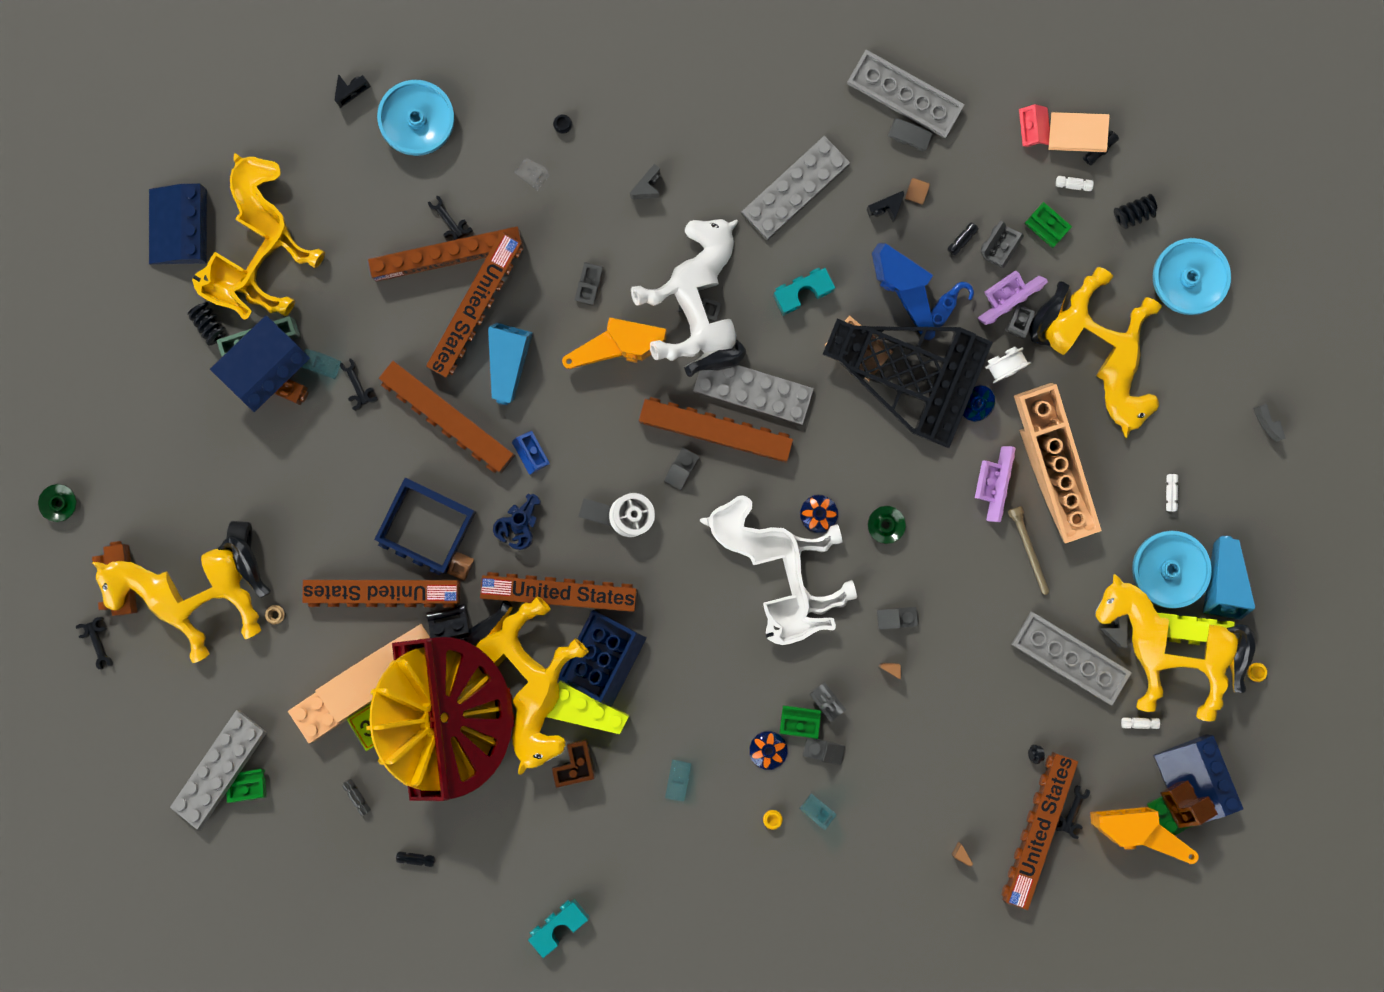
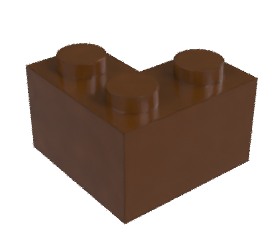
[552,739,596,788]
[1160,780,1218,828]

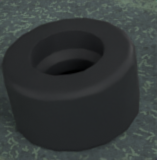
[226,521,252,551]

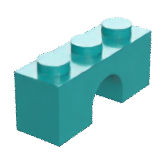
[773,268,835,316]
[528,899,589,958]

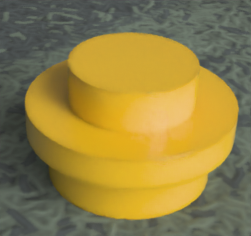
[1247,663,1267,682]
[763,810,782,830]

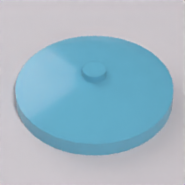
[377,80,454,156]
[1153,238,1231,315]
[1132,531,1212,608]

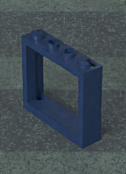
[374,478,476,575]

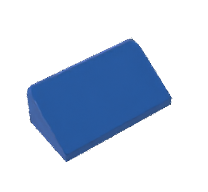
[512,431,550,475]

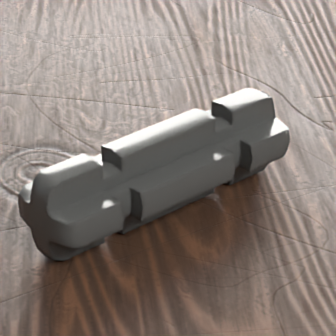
[342,779,370,816]

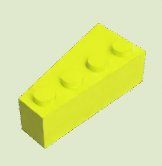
[1158,613,1235,645]
[546,681,629,734]

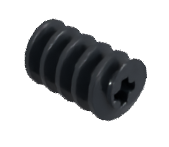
[1113,194,1158,229]
[187,302,226,346]

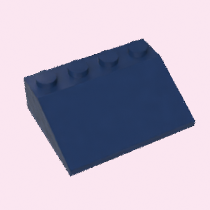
[149,183,207,265]
[210,315,310,412]
[558,609,647,707]
[1153,734,1243,822]

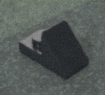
[334,75,371,108]
[867,191,904,222]

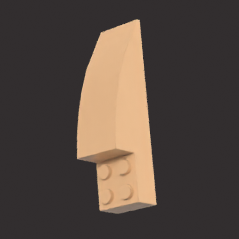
[1014,383,1102,544]
[288,624,430,743]

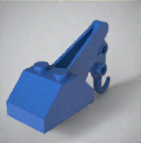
[872,243,974,340]

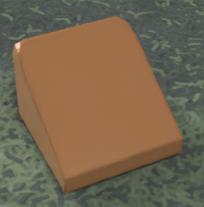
[905,178,930,205]
[447,552,474,581]
[879,663,901,679]
[952,842,973,866]

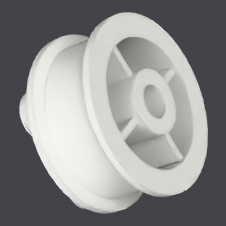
[985,346,1032,383]
[609,493,655,537]

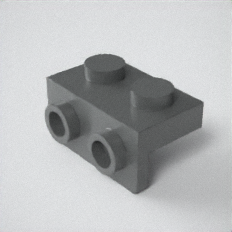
[981,221,1024,268]

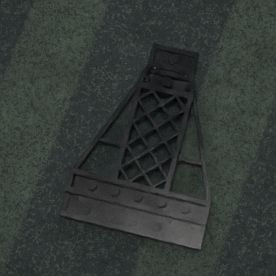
[822,318,993,448]

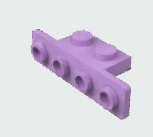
[978,271,1048,325]
[975,446,1016,522]

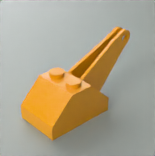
[562,317,667,369]
[1090,807,1199,864]

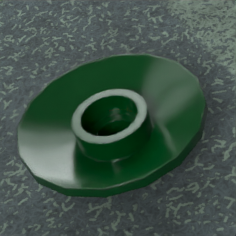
[38,484,77,522]
[867,506,906,544]

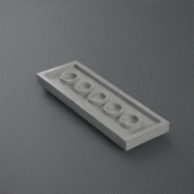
[847,50,965,138]
[741,135,850,240]
[693,365,814,425]
[1011,612,1132,705]
[170,710,267,830]

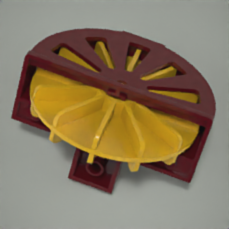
[366,637,514,801]

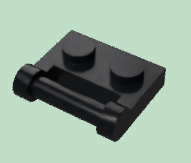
[427,604,470,639]

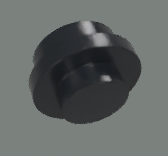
[553,114,572,134]
[1028,745,1045,764]

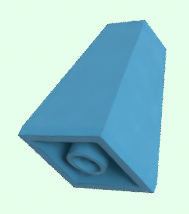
[488,322,533,405]
[1203,536,1255,620]

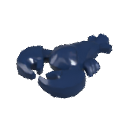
[493,494,541,550]

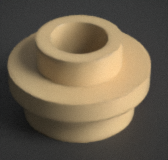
[265,605,285,624]

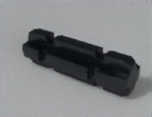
[948,222,979,255]
[396,852,435,867]

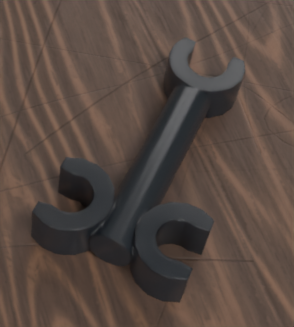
[428,196,473,240]
[340,358,378,411]
[76,617,113,670]
[1055,785,1090,839]

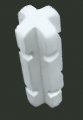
[1055,176,1094,191]
[1166,474,1178,512]
[1121,718,1160,729]

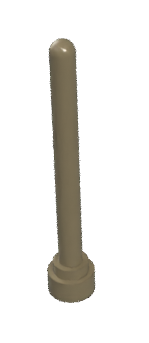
[1007,506,1049,595]

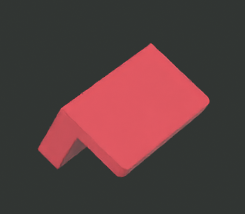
[1019,104,1050,147]

